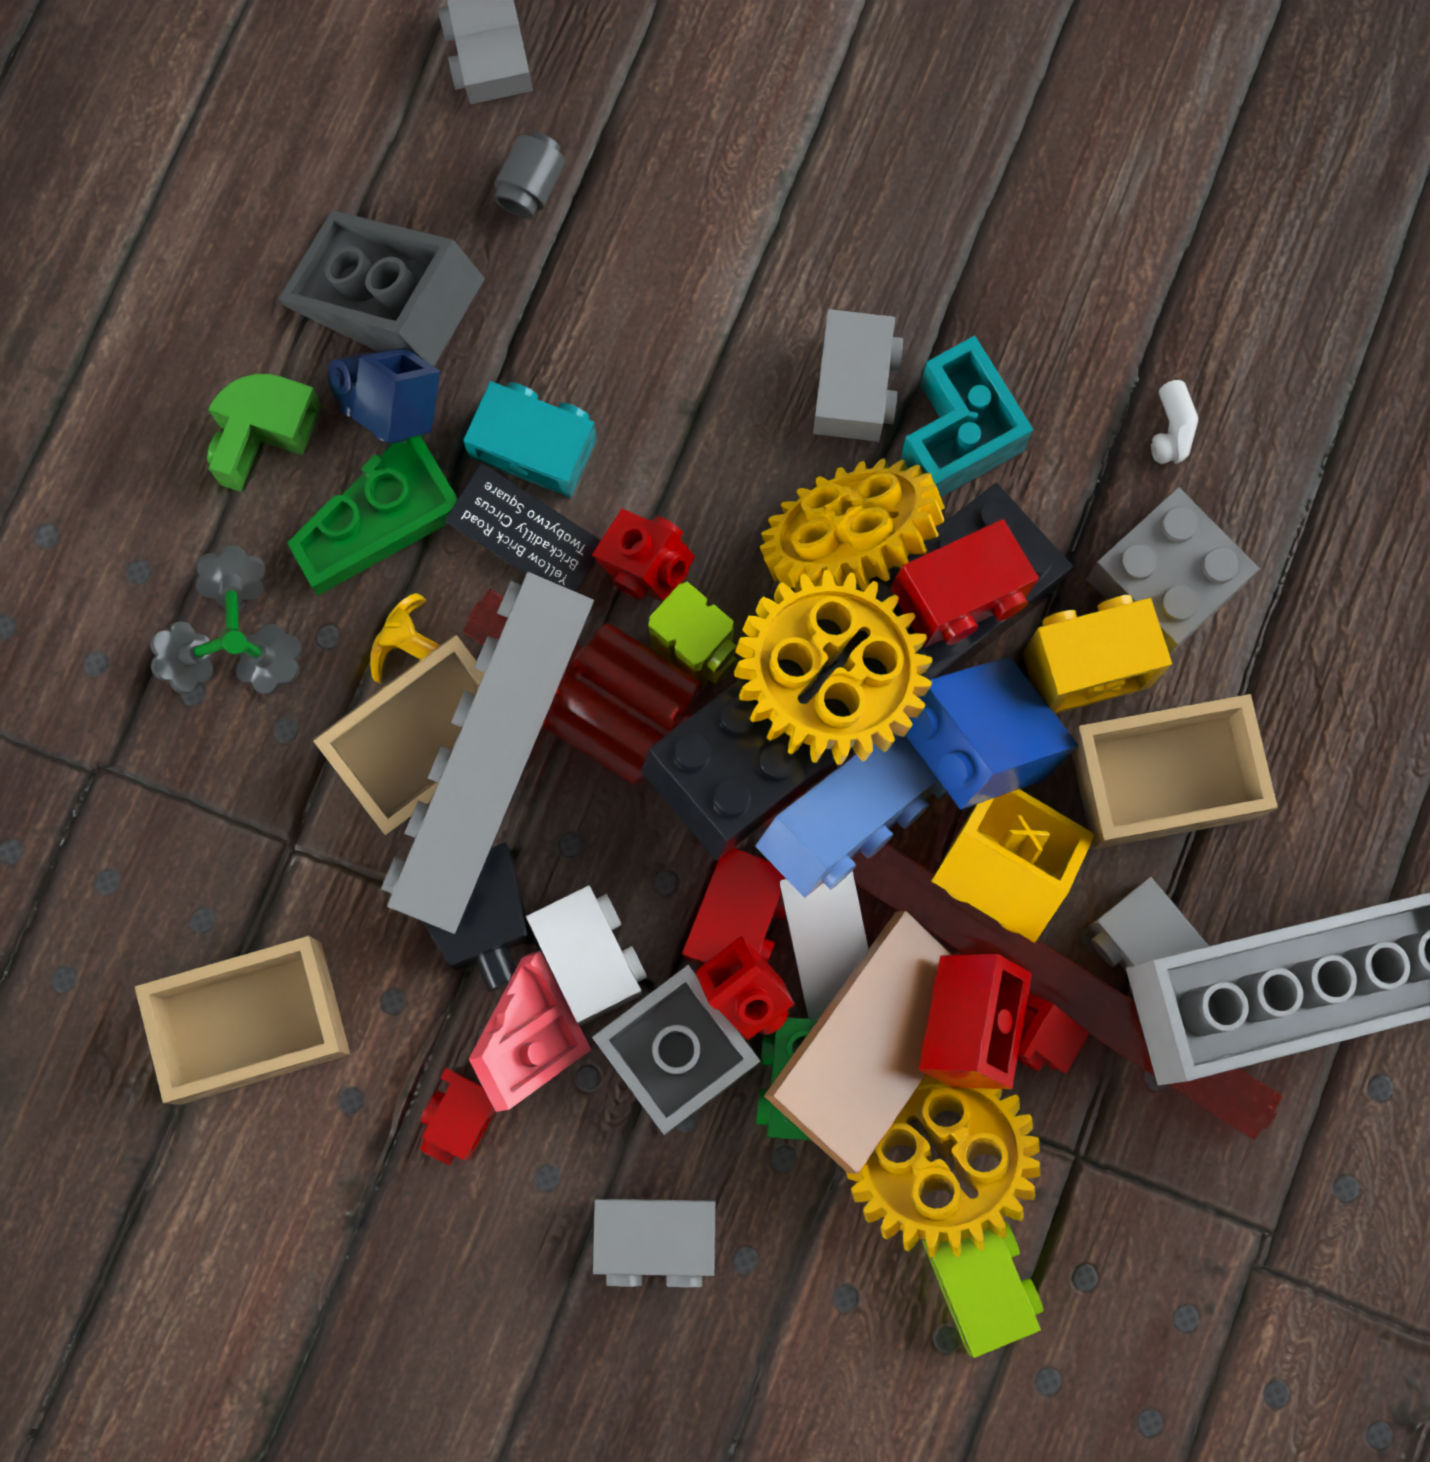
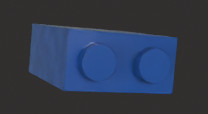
[906,657,1078,810]

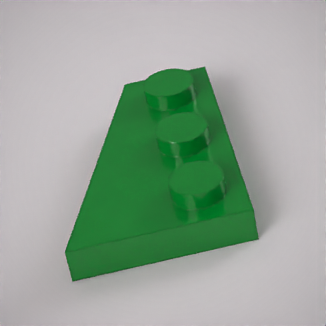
[287,435,458,596]

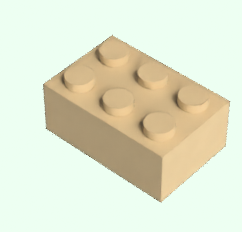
[313,635,484,835]
[1071,694,1278,850]
[135,936,351,1105]

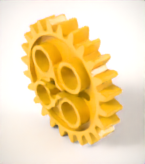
[760,459,945,591]
[734,570,932,765]
[846,1074,1041,1257]

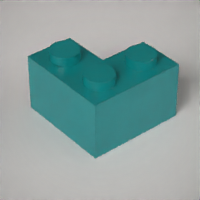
[901,335,1034,497]

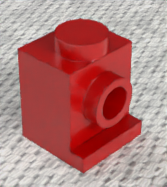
[695,935,794,1041]
[1018,993,1090,1074]
[419,1068,496,1165]

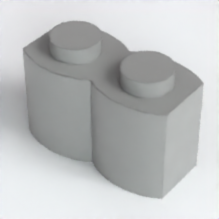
[438,0,533,104]

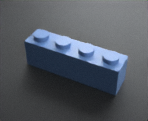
[755,733,948,898]

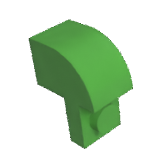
[207,374,322,492]

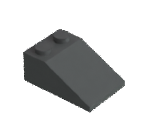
[278,210,485,367]

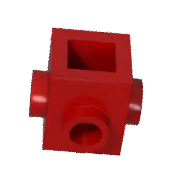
[592,508,695,602]

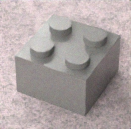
[1086,487,1260,655]
[592,965,761,1136]

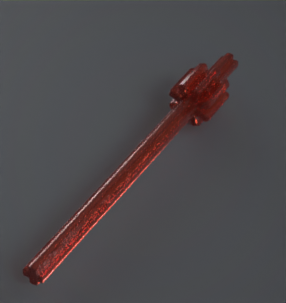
[463,589,1282,1140]

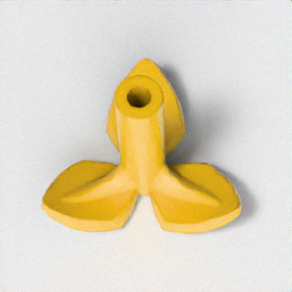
[370,593,440,684]

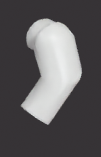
[1151,380,1198,464]

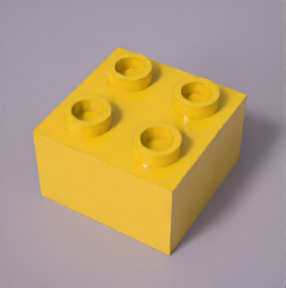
[1022,595,1172,714]
[931,789,1095,943]

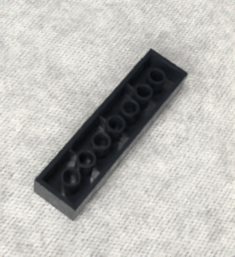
[641,482,1073,861]

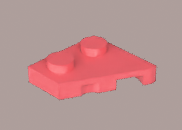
[469,951,591,1112]

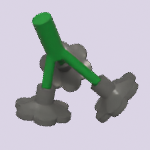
[150,545,302,695]

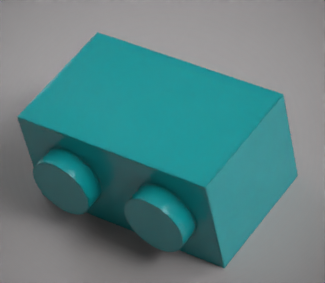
[463,381,597,498]

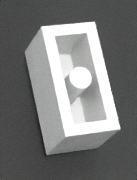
[526,885,647,1026]

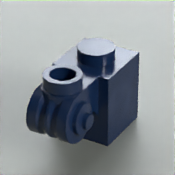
[327,347,440,443]

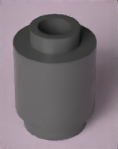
[493,132,566,219]

